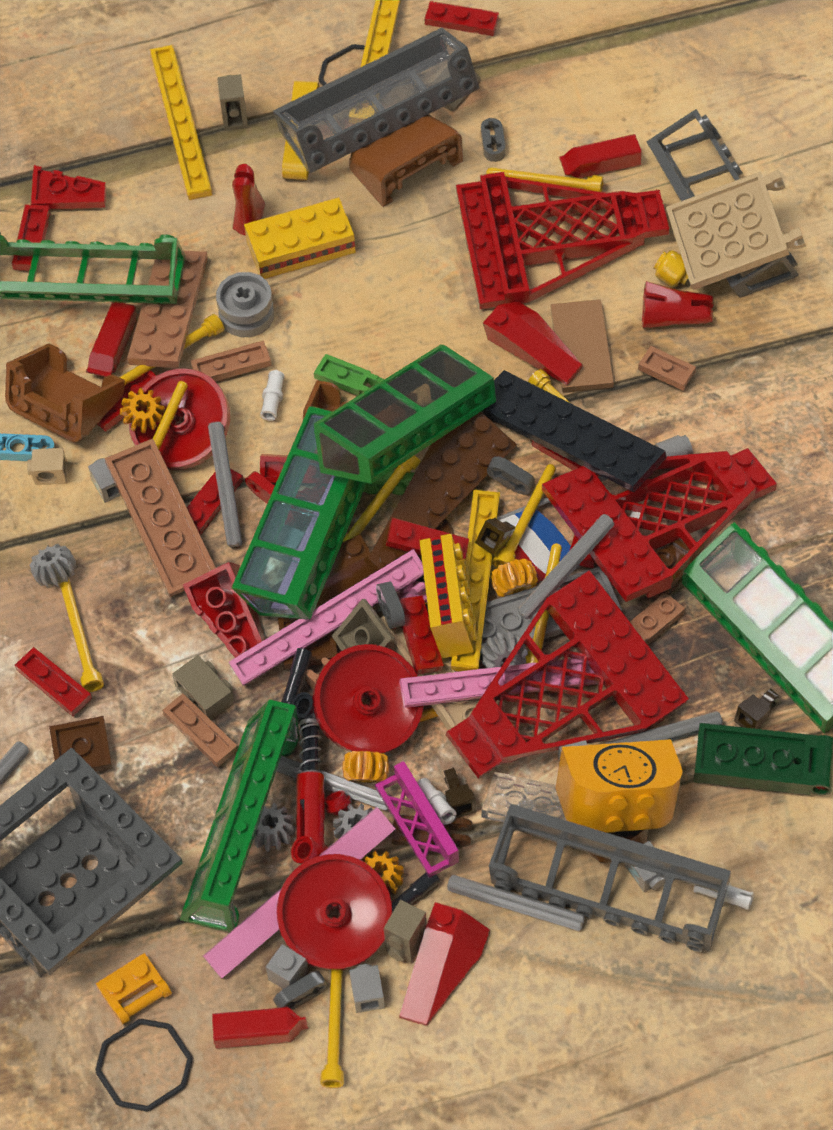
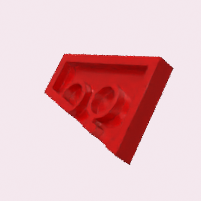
[31,165,107,209]

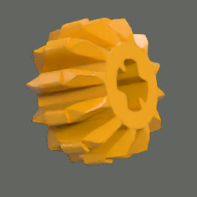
[120,388,165,433]
[491,559,538,597]
[342,751,390,784]
[363,850,404,895]

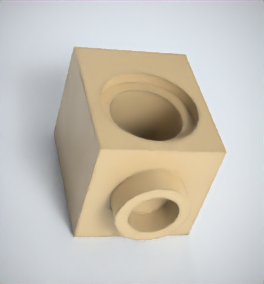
[27,448,67,485]

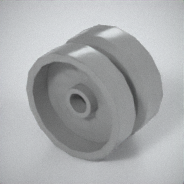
[216,272,274,337]

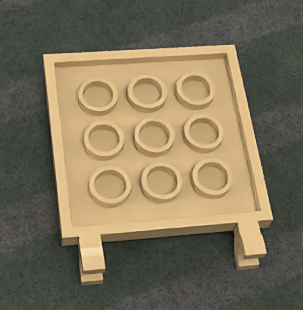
[666,169,806,290]

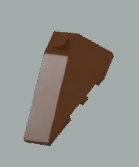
[270,534,376,613]

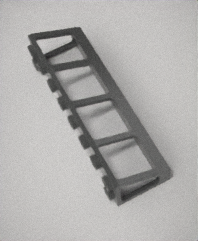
[646,109,799,298]
[489,803,731,952]

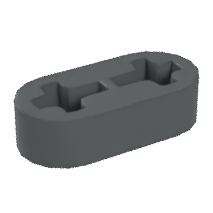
[481,118,505,162]
[487,457,535,495]
[376,581,405,629]
[273,971,328,1010]

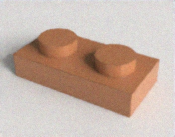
[638,346,696,391]

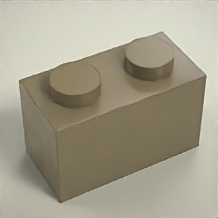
[217,74,248,131]
[172,655,234,720]
[384,900,427,963]

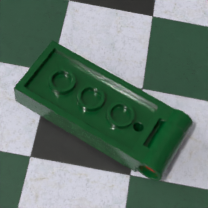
[693,723,833,795]

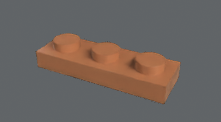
[190,340,272,382]
[162,693,238,768]

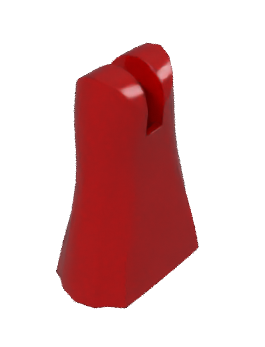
[232,164,265,236]
[642,281,714,328]

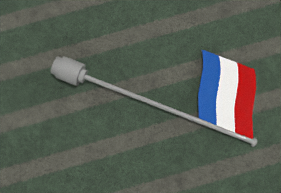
[497,435,693,584]

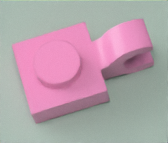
[397,581,427,604]

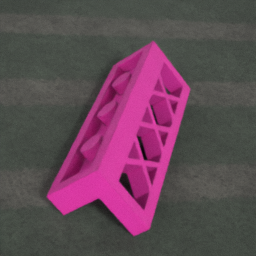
[375,761,459,878]

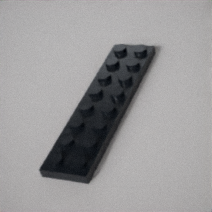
[481,370,667,493]

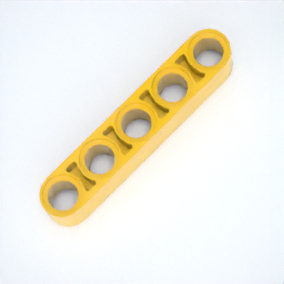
[282,81,319,180]

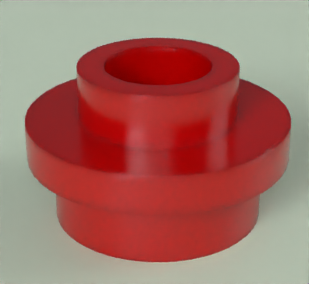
[324,790,352,815]

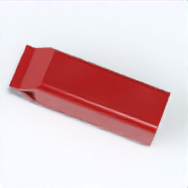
[559,134,642,179]
[86,302,137,377]
[212,1007,308,1049]

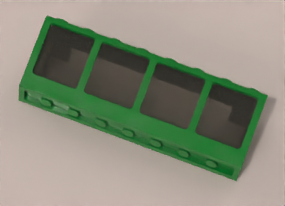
[314,344,496,484]

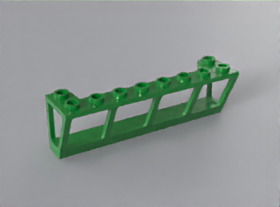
[0,232,185,304]

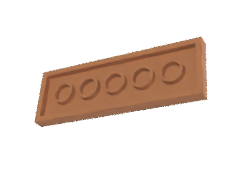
[127,250,208,368]
[105,439,216,597]

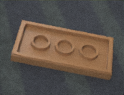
[551,299,614,393]

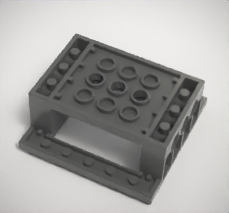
[0,748,183,978]

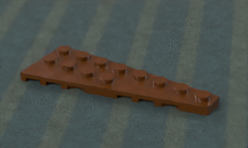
[366,412,517,572]

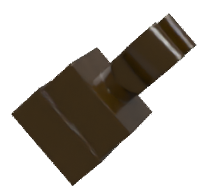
[475,518,515,555]
[734,689,779,729]
[443,767,477,818]

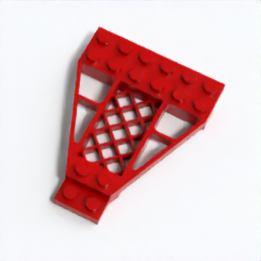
[456,172,669,309]
[542,448,777,602]
[445,570,689,779]

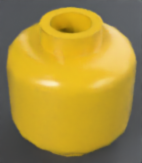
[653,250,688,287]

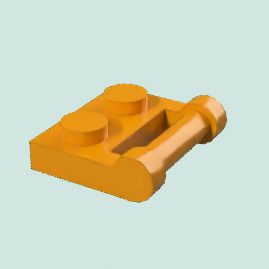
[95,952,172,1025]

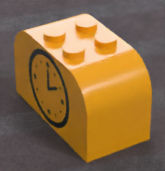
[555,739,682,833]

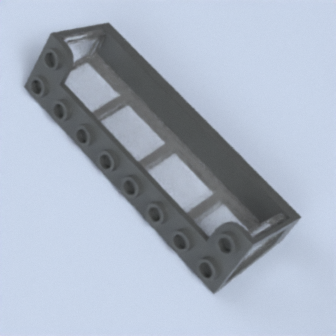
[273,27,480,173]

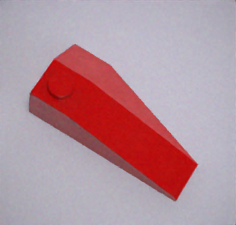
[483,301,583,385]
[183,562,265,658]
[399,902,490,1026]

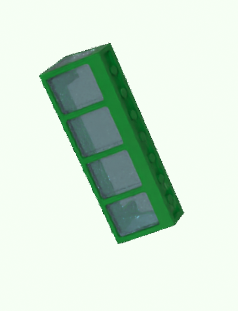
[232,407,383,620]

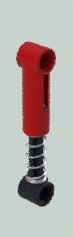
[291,692,329,864]

